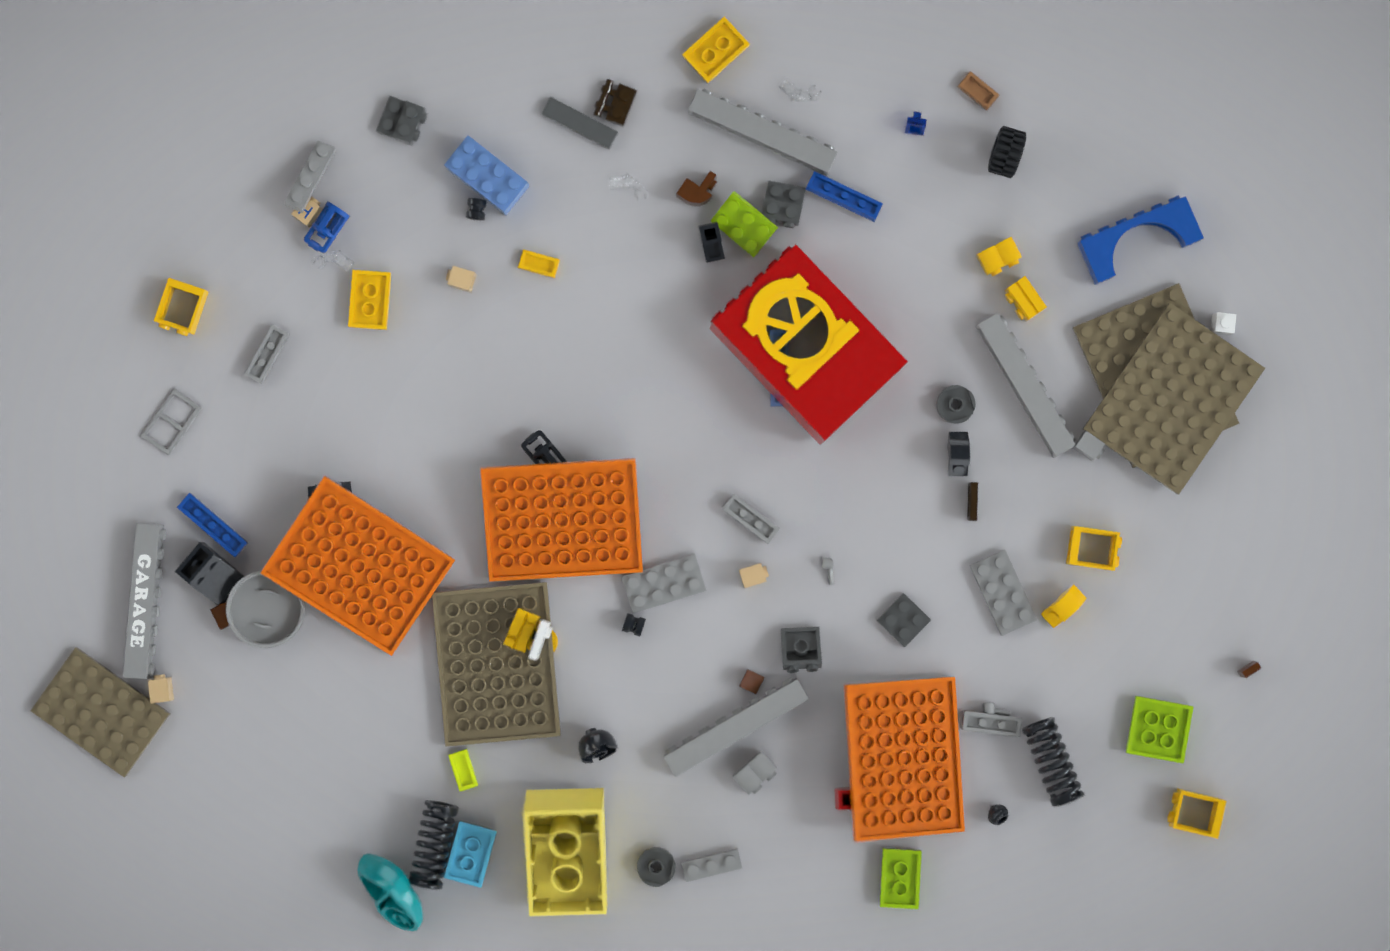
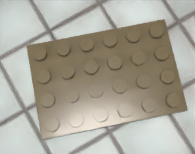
[31,648,170,777]

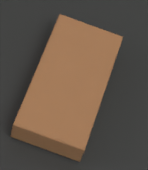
[958,71,999,111]

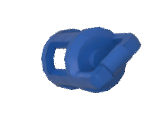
[304,201,350,253]

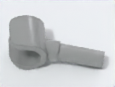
[822,557,834,585]
[983,703,1010,716]

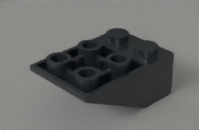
[175,542,245,605]

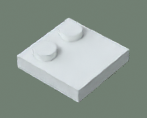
[528,620,553,660]

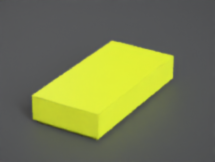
[448,749,478,792]

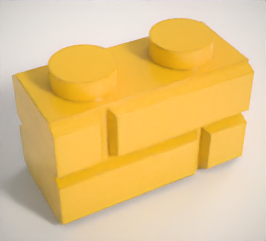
[1004,276,1047,321]
[503,608,541,653]

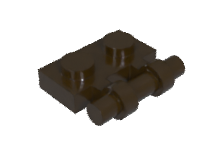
[593,79,637,127]

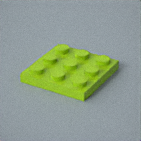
[1125,696,1193,764]

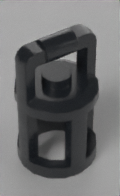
[521,430,567,464]

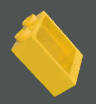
[154,277,209,336]
[1066,526,1122,571]
[1167,788,1227,839]

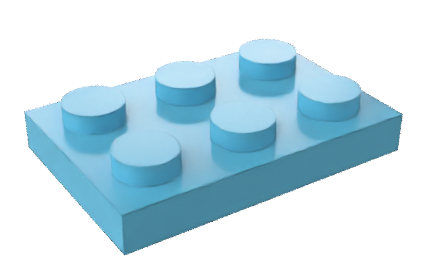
[444,821,497,888]

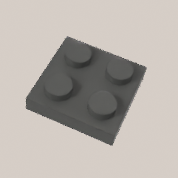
[877,593,931,647]

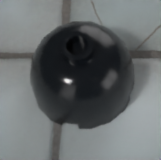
[578,728,618,763]

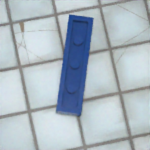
[805,171,883,222]
[177,493,248,557]

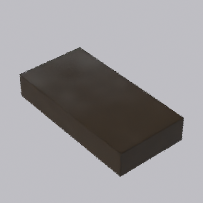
[967,482,978,521]

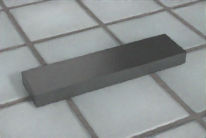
[541,97,618,149]

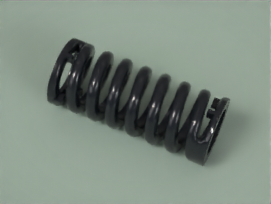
[1022,717,1085,807]
[409,800,459,889]

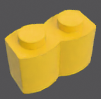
[976,236,1022,277]

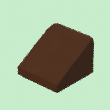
[210,601,230,630]
[739,669,765,694]

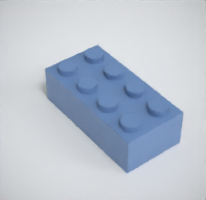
[444,135,529,215]

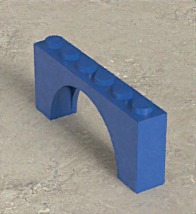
[1077,195,1204,285]

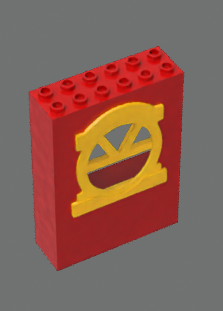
[709,244,908,445]

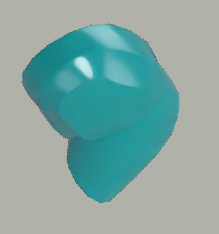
[357,853,423,931]

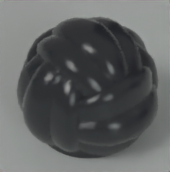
[988,804,1009,825]

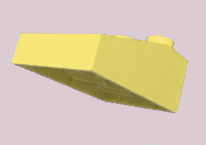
[523,788,607,916]

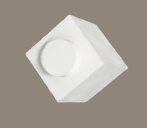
[1211,312,1237,336]

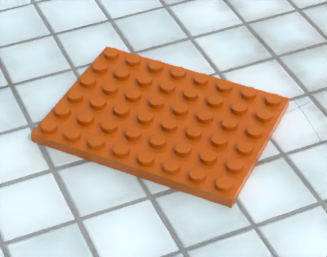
[480,458,643,582]
[261,476,455,656]
[844,677,965,842]

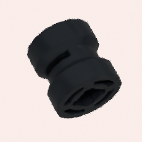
[466,198,487,221]
[622,613,646,637]

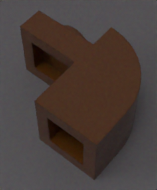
[676,171,717,206]

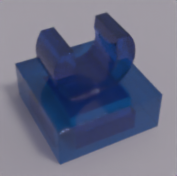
[905,111,927,136]

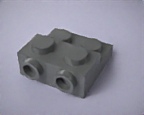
[376,96,427,145]
[762,181,806,228]
[781,627,822,673]

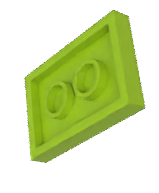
[710,191,778,258]
[879,848,922,909]

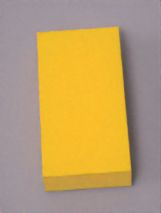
[518,249,560,278]

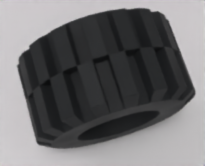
[988,126,1026,178]

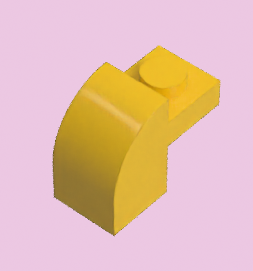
[1041,584,1087,628]

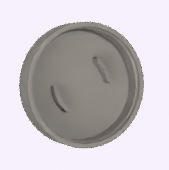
[226,571,305,648]

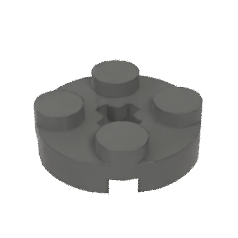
[937,385,976,424]
[637,847,676,887]

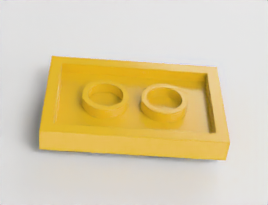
[682,16,750,84]
[348,270,392,330]

